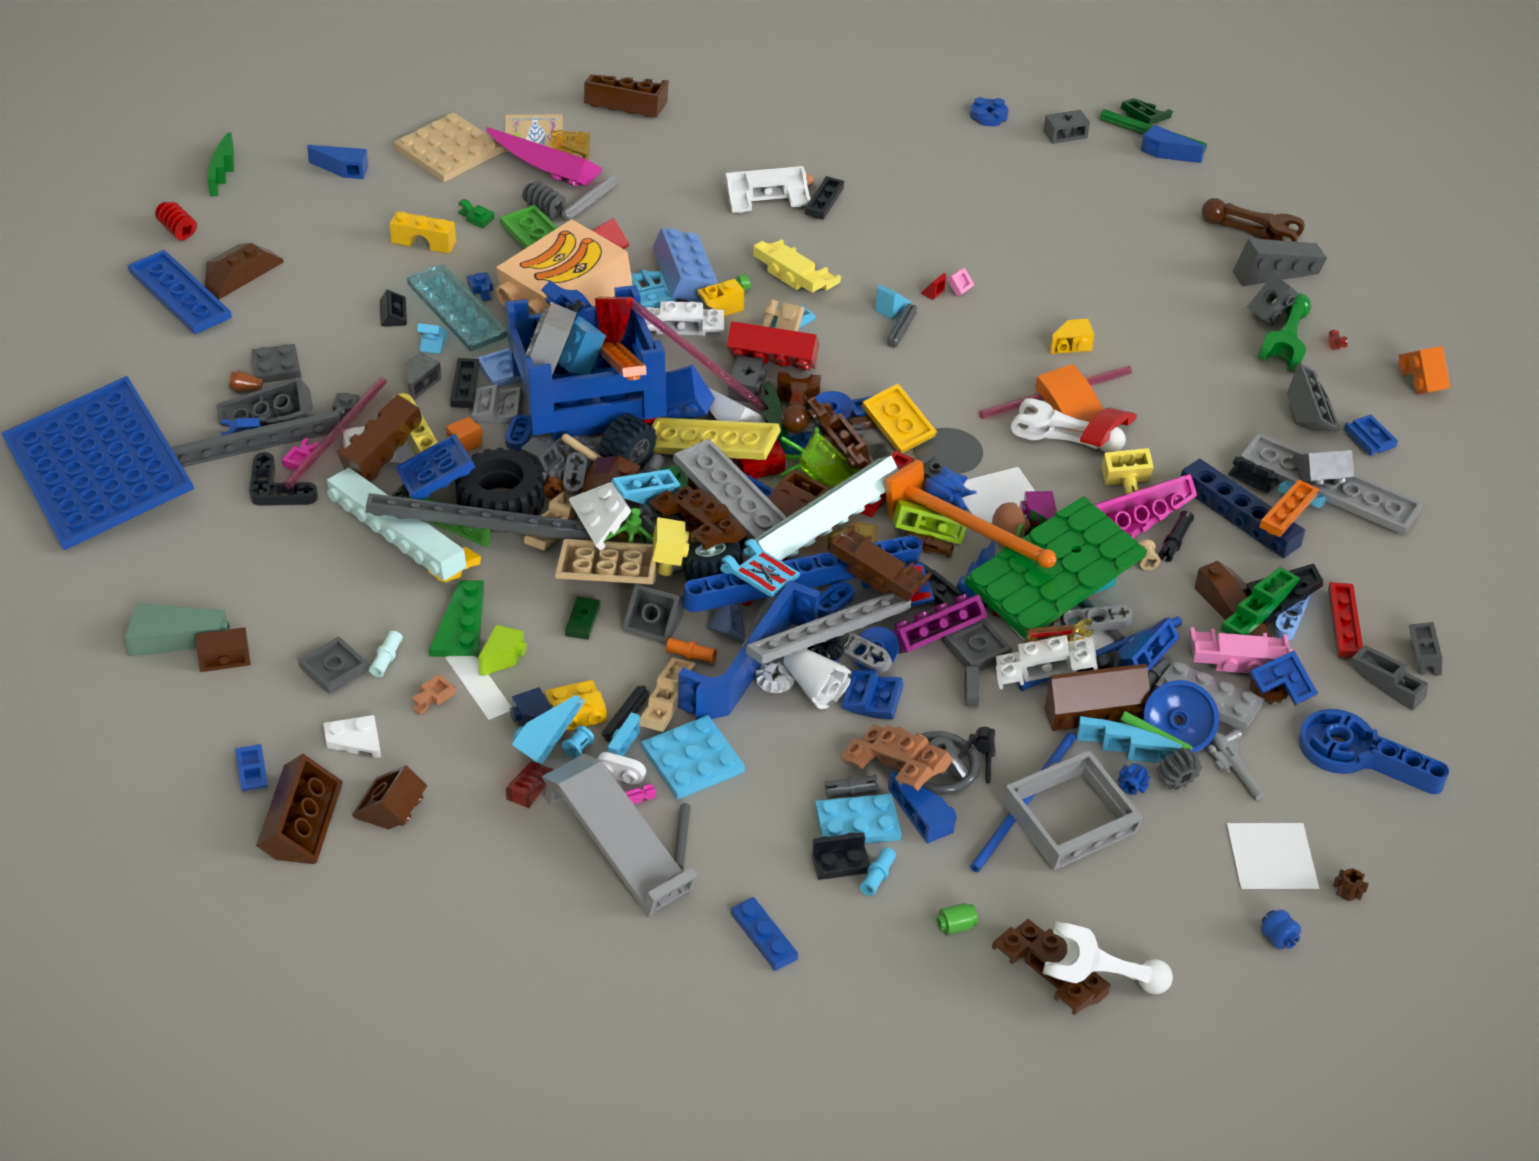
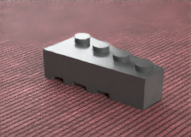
[1232,238,1327,286]

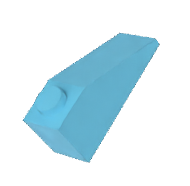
[612,469,681,505]
[512,695,585,764]

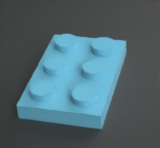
[815,793,902,844]

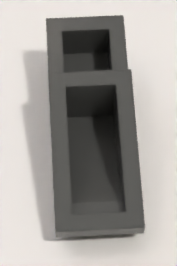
[1352,645,1428,710]

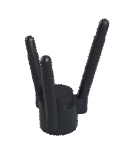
[958,726,996,784]

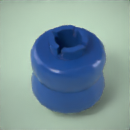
[1261,910,1301,949]

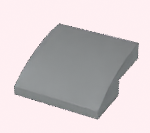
[472,384,524,424]

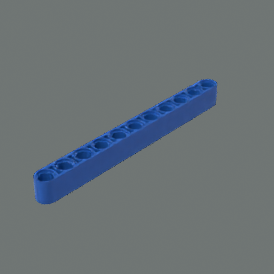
[682,535,923,612]

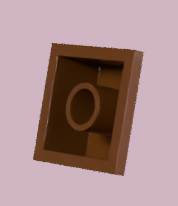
[352,765,428,829]

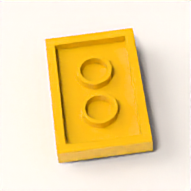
[861,384,937,454]

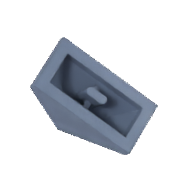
[707,604,746,644]

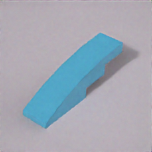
[1077,716,1182,763]

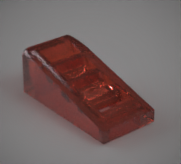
[506,761,554,808]

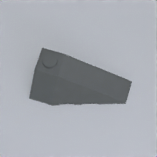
[217,377,313,425]

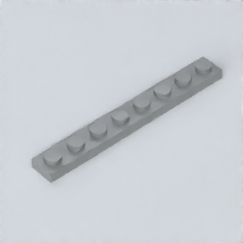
[746,592,911,664]

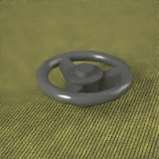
[921,731,980,795]

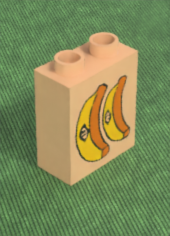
[496,219,633,315]

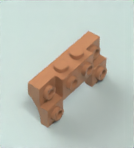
[840,724,953,791]

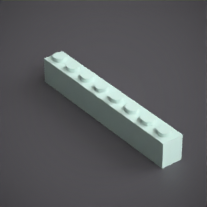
[754,456,899,561]
[327,467,466,581]

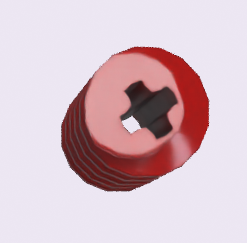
[155,202,197,241]

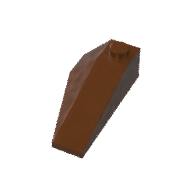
[578,456,640,521]

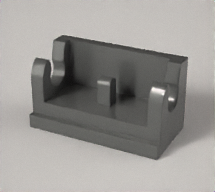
[1409,622,1442,676]

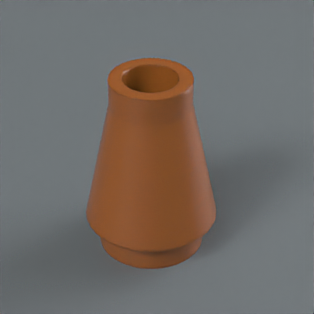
[229,370,263,392]

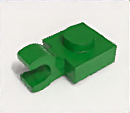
[458,199,495,229]

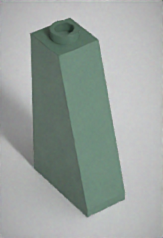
[124,603,230,656]

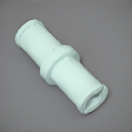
[369,631,403,678]

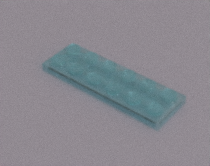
[407,264,508,352]

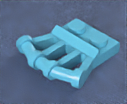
[631,269,676,308]

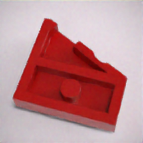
[595,296,633,342]

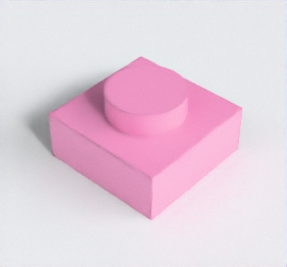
[947,267,974,296]

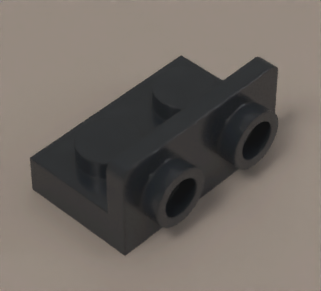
[812,832,870,880]

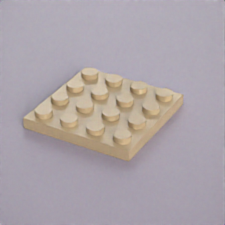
[393,112,504,182]

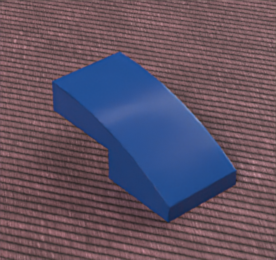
[235,744,268,791]

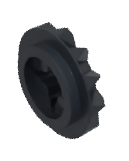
[807,637,844,661]

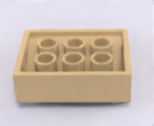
[555,539,658,584]

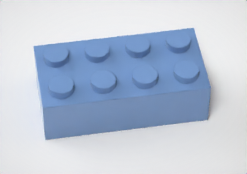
[652,228,718,304]

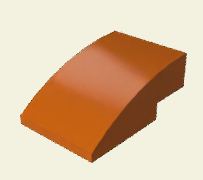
[1035,364,1103,431]

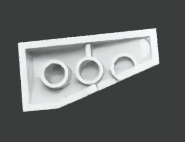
[708,387,765,423]

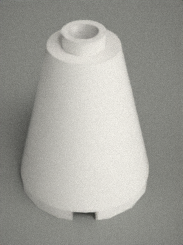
[784,649,851,709]

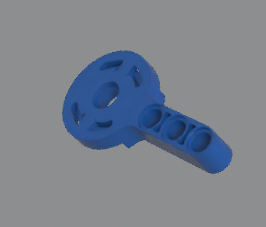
[1299,709,1449,794]

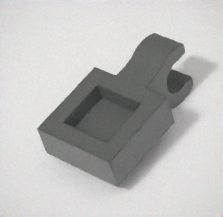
[332,393,360,424]

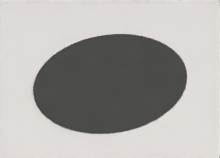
[914,428,983,474]

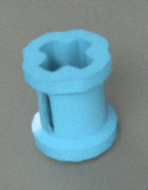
[561,725,595,759]

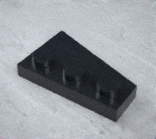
[1247,563,1323,624]

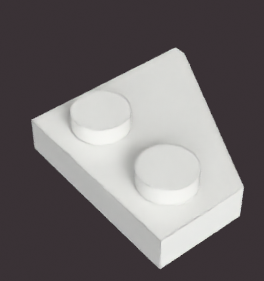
[323,715,381,758]

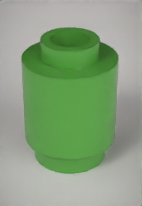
[936,903,978,935]

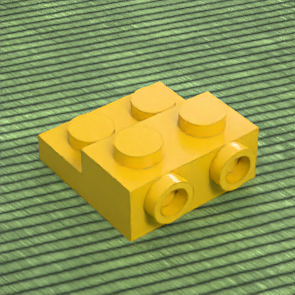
[545,680,607,731]

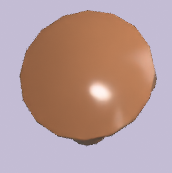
[992,502,1030,547]

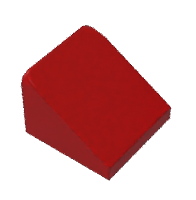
[921,273,946,300]

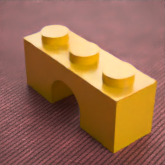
[390,211,456,254]

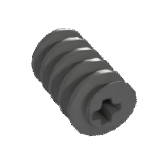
[522,181,566,219]

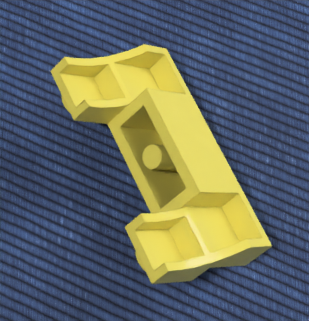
[753,239,841,293]

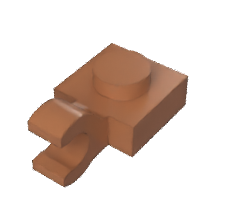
[412,674,456,715]

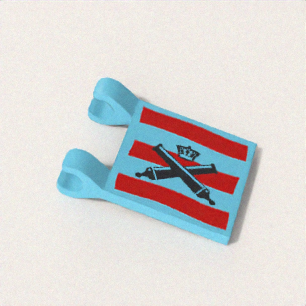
[720,539,800,598]

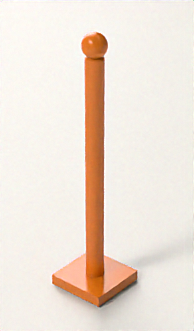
[885,459,1056,569]

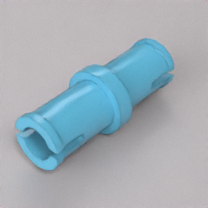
[860,847,897,896]

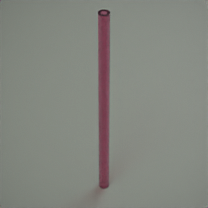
[631,298,766,412]
[979,366,1132,419]
[284,377,387,489]

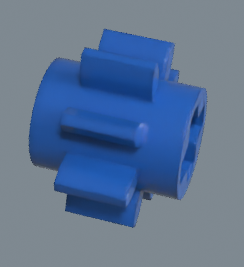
[1117,763,1151,795]

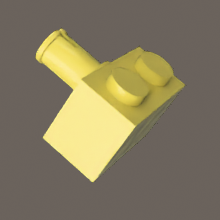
[1101,448,1154,493]
[653,517,689,576]

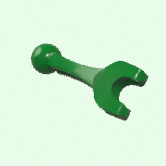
[1257,293,1311,372]

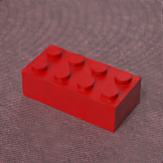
[727,321,820,371]

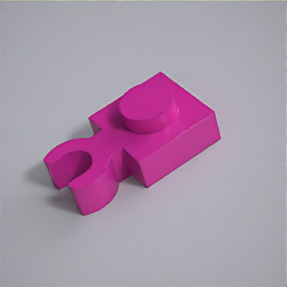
[282,438,319,473]

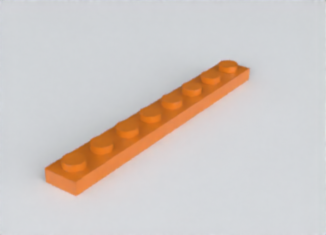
[599,342,646,380]

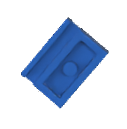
[1344,414,1398,456]

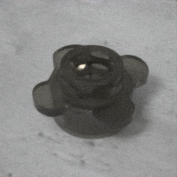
[867,443,891,461]

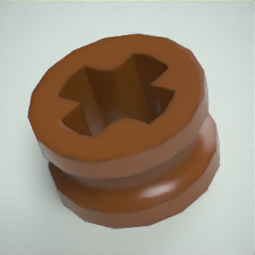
[544,477,563,499]

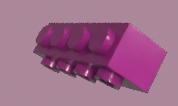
[891,594,988,654]

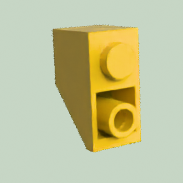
[697,279,744,316]
[1050,319,1095,354]

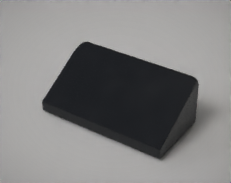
[380,289,407,327]

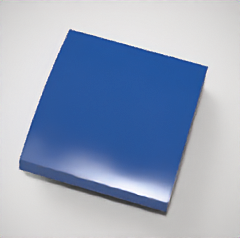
[842,670,904,719]

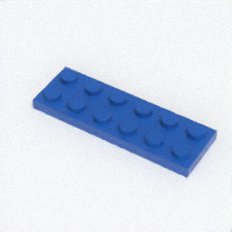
[128,250,232,334]

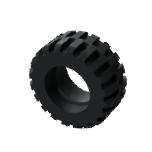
[455,448,545,532]

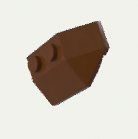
[205,243,284,299]

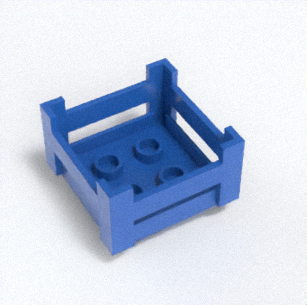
[505,285,667,440]

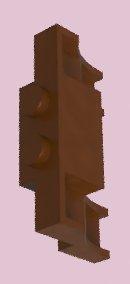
[807,396,874,471]
[649,485,746,550]
[828,525,931,602]
[992,919,1111,1015]

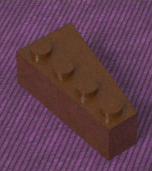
[584,74,669,117]
[337,394,422,482]

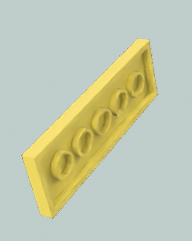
[652,418,781,460]

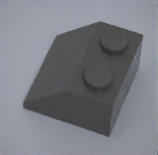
[622,583,684,643]

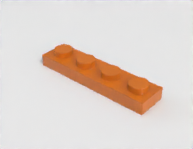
[1259,480,1319,537]

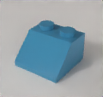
[557,316,606,375]

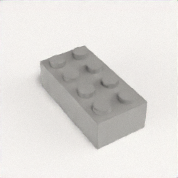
[525,303,576,375]

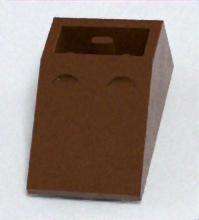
[768,469,831,517]

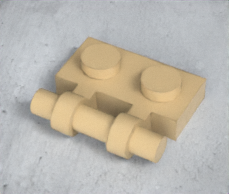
[760,299,805,331]

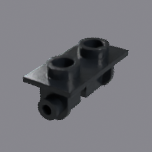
[1228,456,1278,493]

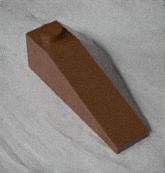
[1194,560,1273,637]

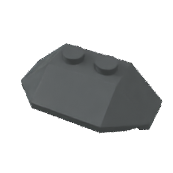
[1287,363,1340,431]

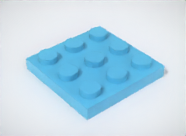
[641,715,745,800]

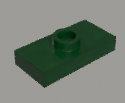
[565,596,601,640]

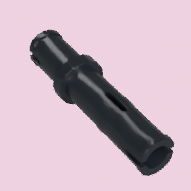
[1158,510,1194,562]

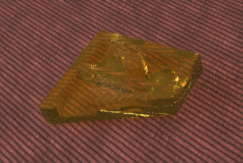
[550,130,590,160]

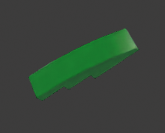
[208,132,234,196]
[1221,567,1300,635]

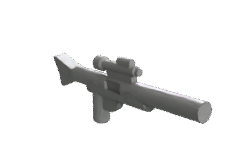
[1207,729,1265,800]

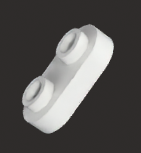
[597,752,646,785]

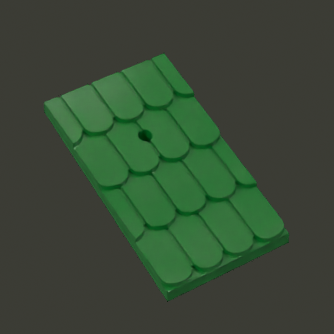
[965,496,1147,640]

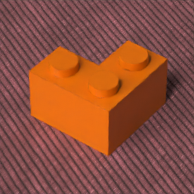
[1398,346,1451,394]

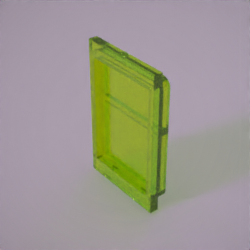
[799,431,858,489]

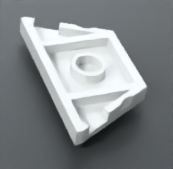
[569,482,631,551]

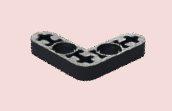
[249,452,318,506]

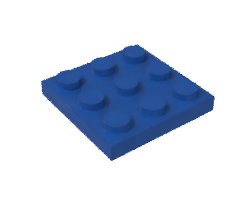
[395,433,476,500]

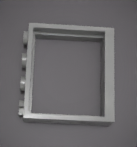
[1001,750,1143,870]

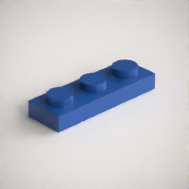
[731,897,798,971]

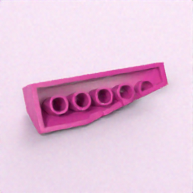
[486,127,603,187]
[1094,474,1197,539]

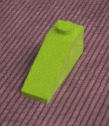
[892,499,967,544]

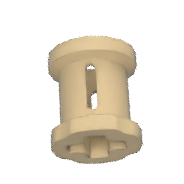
[1138,539,1161,570]

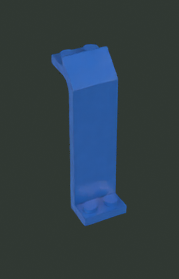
[678,580,820,720]

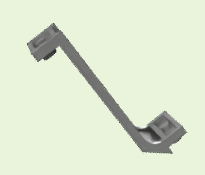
[542,754,698,917]

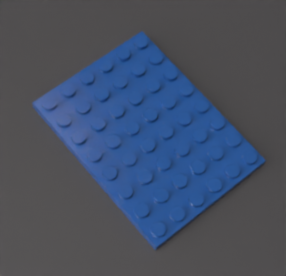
[1,376,195,550]

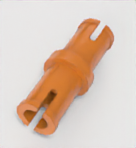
[666,637,717,664]

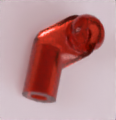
[1329,330,1348,350]

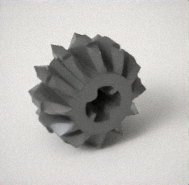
[1157,748,1202,790]

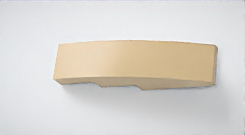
[524,485,583,550]
[639,657,696,732]

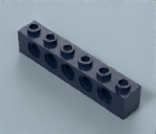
[1181,458,1305,559]

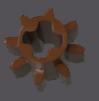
[1333,868,1369,901]

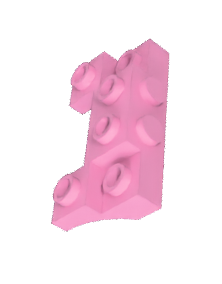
[1189,627,1293,673]

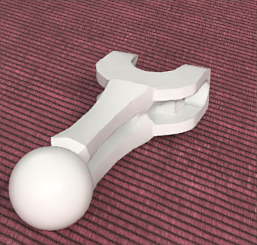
[1011,398,1126,453]
[1043,921,1173,995]

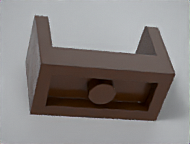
[195,627,251,672]

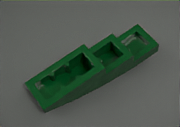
[762,380,789,450]

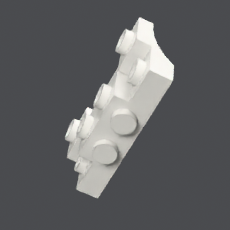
[725,166,811,213]
[641,301,724,336]
[996,635,1098,689]

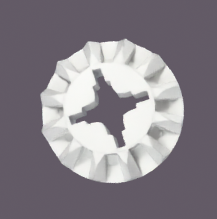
[756,661,795,693]

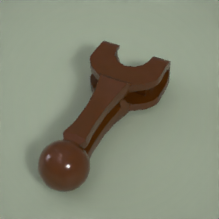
[1202,198,1305,242]
[776,372,821,433]

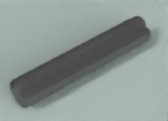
[887,304,917,347]

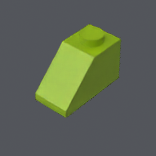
[478,624,527,676]

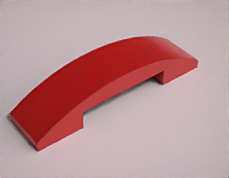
[1080,407,1137,447]

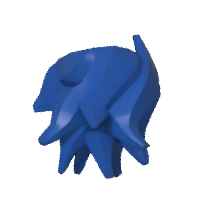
[924,466,977,510]

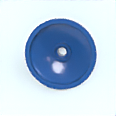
[1143,680,1219,753]

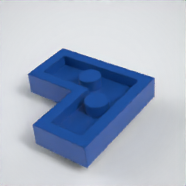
[1249,650,1318,706]

